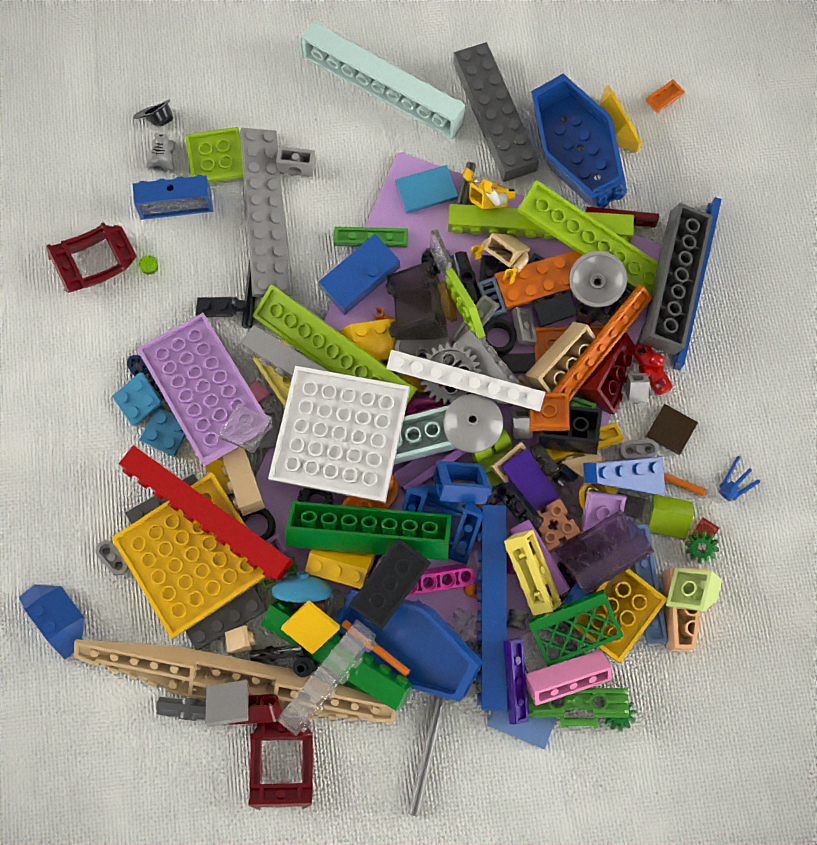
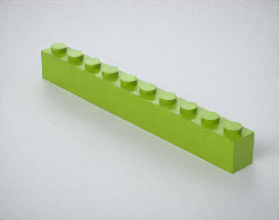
[448,204,634,243]

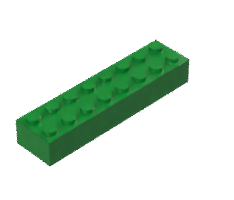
[285,501,452,561]

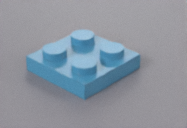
[112,372,164,426]
[139,407,186,457]

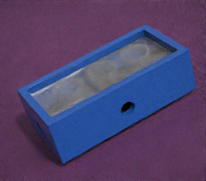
[132,175,213,220]

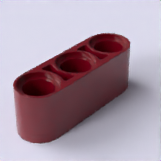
[228,694,282,725]

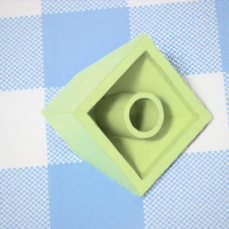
[666,567,722,611]

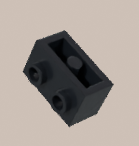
[532,291,577,328]

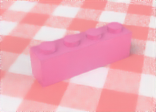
[525,650,612,705]

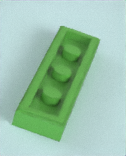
[334,227,408,248]

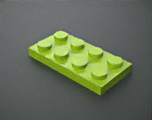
[445,268,485,339]

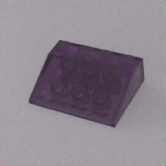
[554,510,654,595]

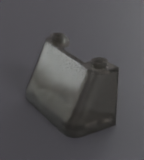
[385,261,448,340]

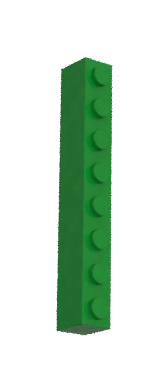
[261,600,413,711]

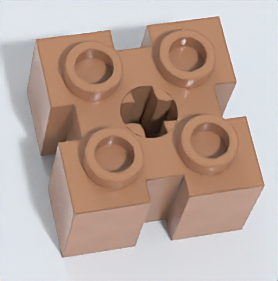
[530,498,581,553]

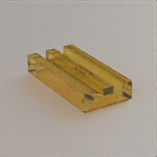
[437,281,457,322]

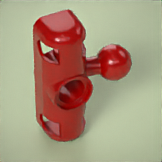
[633,343,672,395]

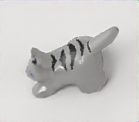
[146,133,175,171]

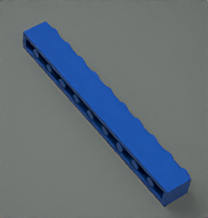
[477,505,507,710]

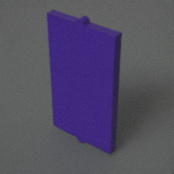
[501,448,559,511]

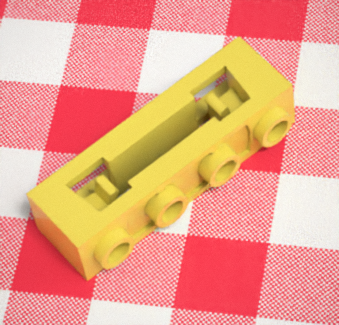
[504,529,562,616]

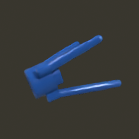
[719,456,760,501]

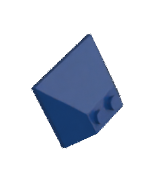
[401,485,484,565]

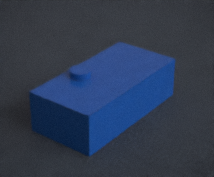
[319,234,400,315]

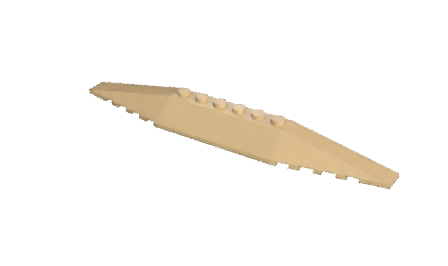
[74,639,396,723]

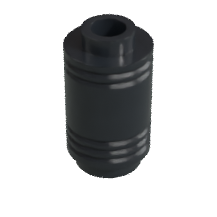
[293,654,321,677]

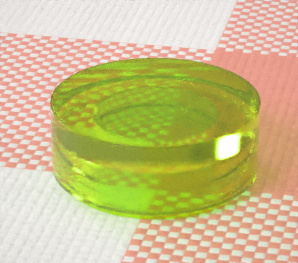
[139,255,159,275]

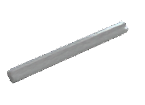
[408,695,446,817]

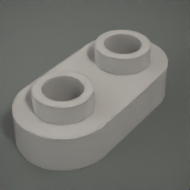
[619,439,659,459]
[95,540,129,576]

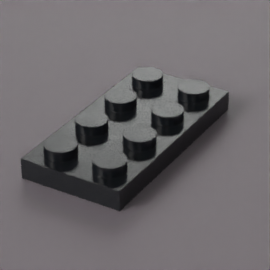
[349,538,431,630]

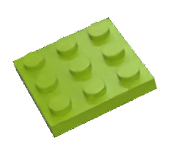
[185,127,243,183]

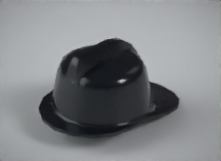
[133,99,174,126]

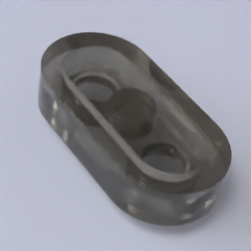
[530,442,560,478]
[556,482,583,520]

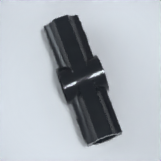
[451,251,481,305]

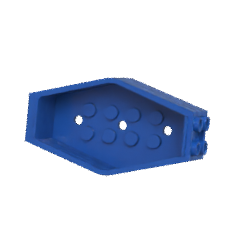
[531,73,627,208]

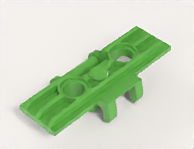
[529,687,629,729]

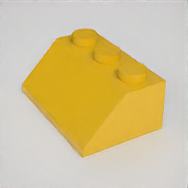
[305,549,376,589]

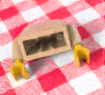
[471,233,530,284]

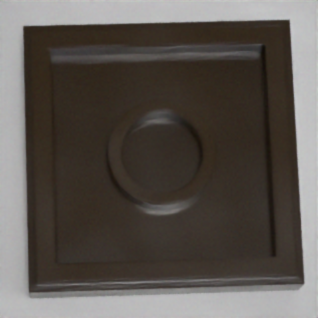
[646,404,698,455]

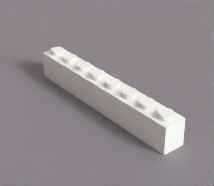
[386,350,545,411]

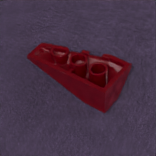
[579,333,635,415]

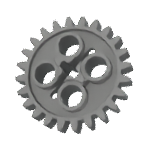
[420,342,482,405]

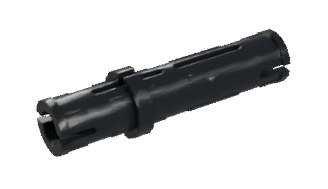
[250,644,308,662]

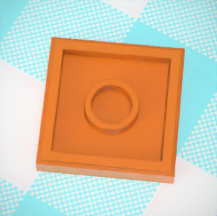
[530,393,569,431]

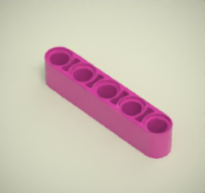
[408,564,475,596]

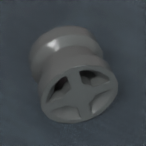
[507,609,529,630]

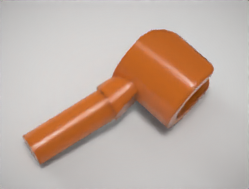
[373,307,399,321]
[463,584,481,603]

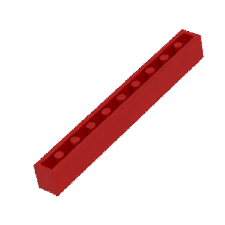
[119,445,293,581]

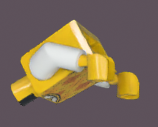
[462,167,515,209]

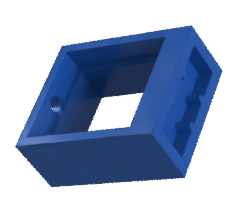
[433,461,492,504]

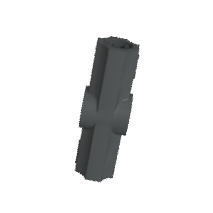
[156,696,206,721]

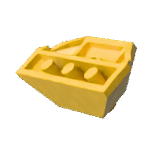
[599,85,642,153]
[339,319,408,361]

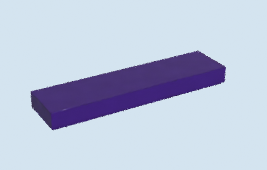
[504,638,529,725]

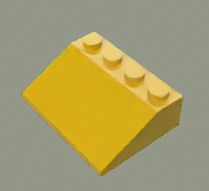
[568,561,667,664]

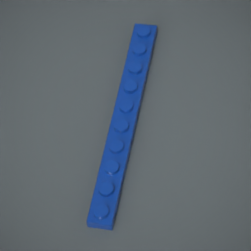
[671,197,722,371]

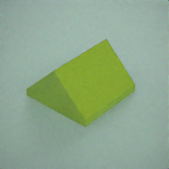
[648,495,693,540]

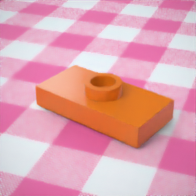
[646,79,685,113]

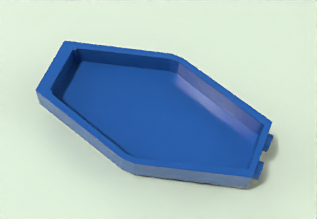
[335,588,483,702]

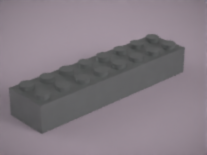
[453,42,539,182]
[640,203,713,355]

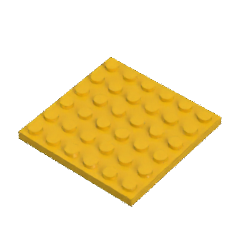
[112,472,266,639]

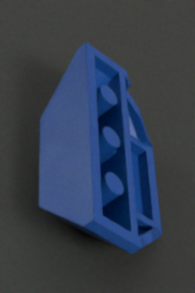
[19,584,85,660]

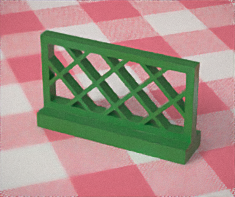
[528,589,624,667]

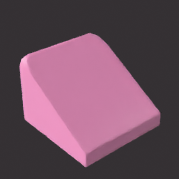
[249,381,271,405]

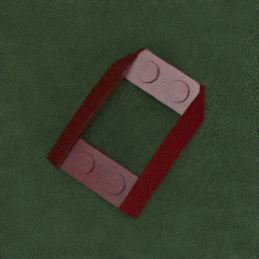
[46,222,137,293]
[248,717,313,810]

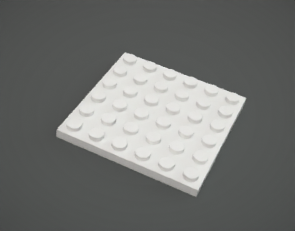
[268,366,410,503]

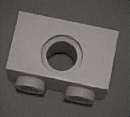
[276,146,316,177]

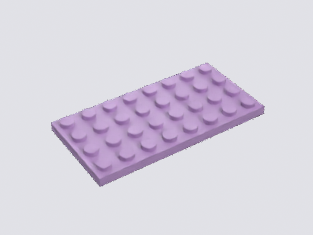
[137,313,273,466]

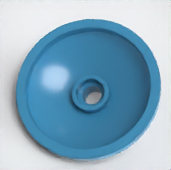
[272,571,333,602]

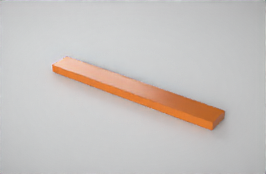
[551,285,652,401]

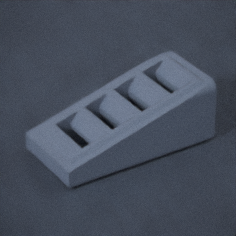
[477,277,507,320]

